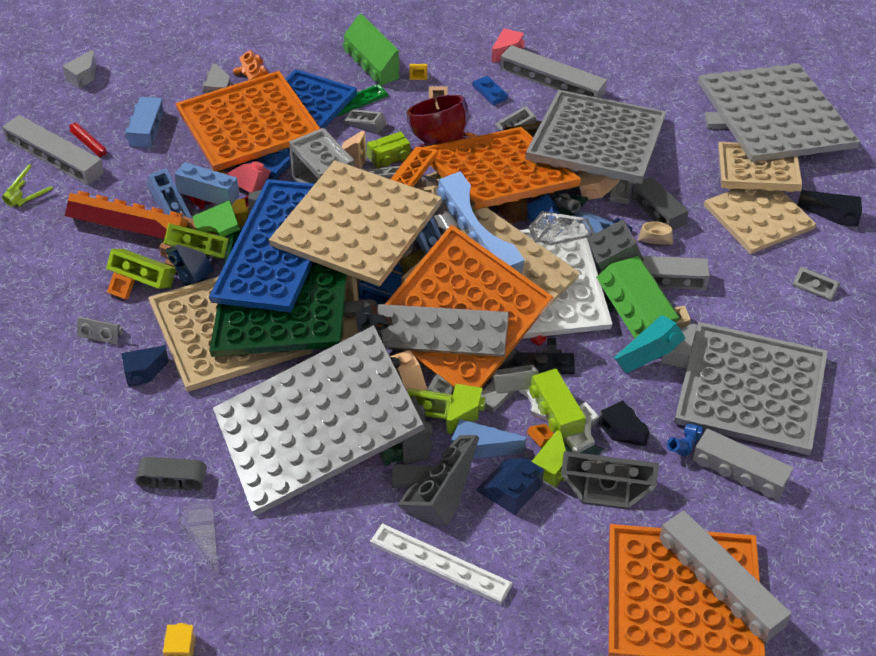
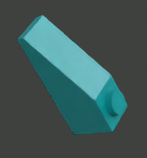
[614,315,686,374]

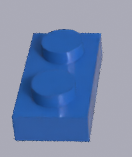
[472,76,508,105]

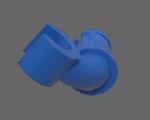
[667,424,703,456]

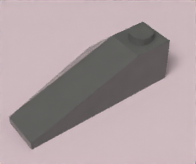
[398,435,479,525]

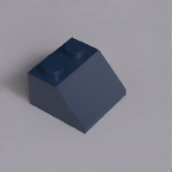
[477,458,544,516]

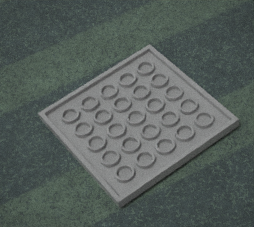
[674,322,828,455]

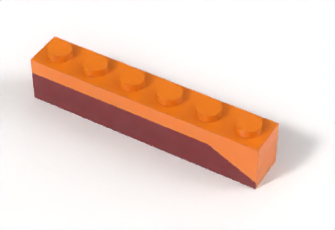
[65,191,189,239]

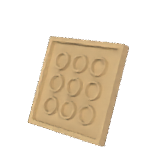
[718,142,802,192]
[704,188,816,254]

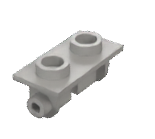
[77,317,124,344]

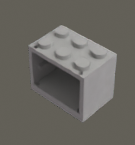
[289,128,355,184]

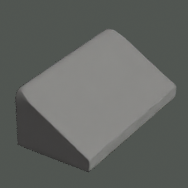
[792,267,840,301]
[491,365,538,393]

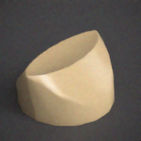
[637,222,673,245]

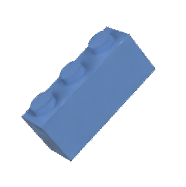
[125,97,164,148]
[174,162,239,205]

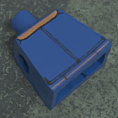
[359,264,404,305]

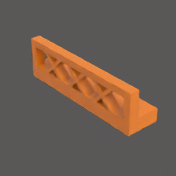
[391,146,438,187]

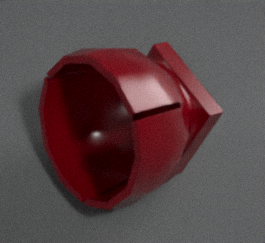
[406,95,470,147]

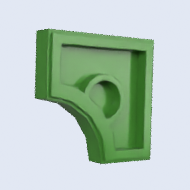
[192,201,240,237]

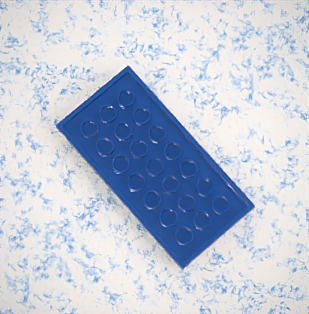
[237,69,357,179]
[209,179,315,312]

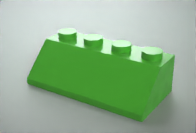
[343,14,399,86]
[596,256,680,338]

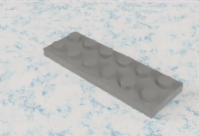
[378,304,509,357]

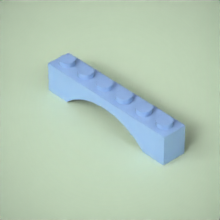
[437,171,525,273]

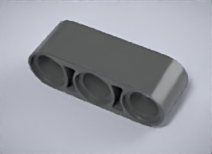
[135,457,207,491]

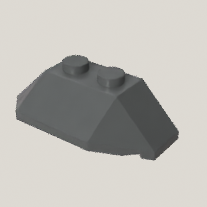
[561,451,659,508]

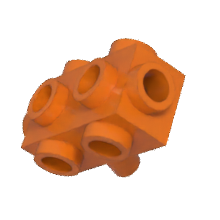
[233,50,269,80]

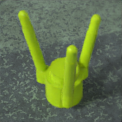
[1,164,53,208]

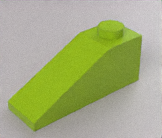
[164,223,229,259]

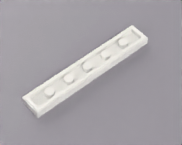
[370,523,512,605]

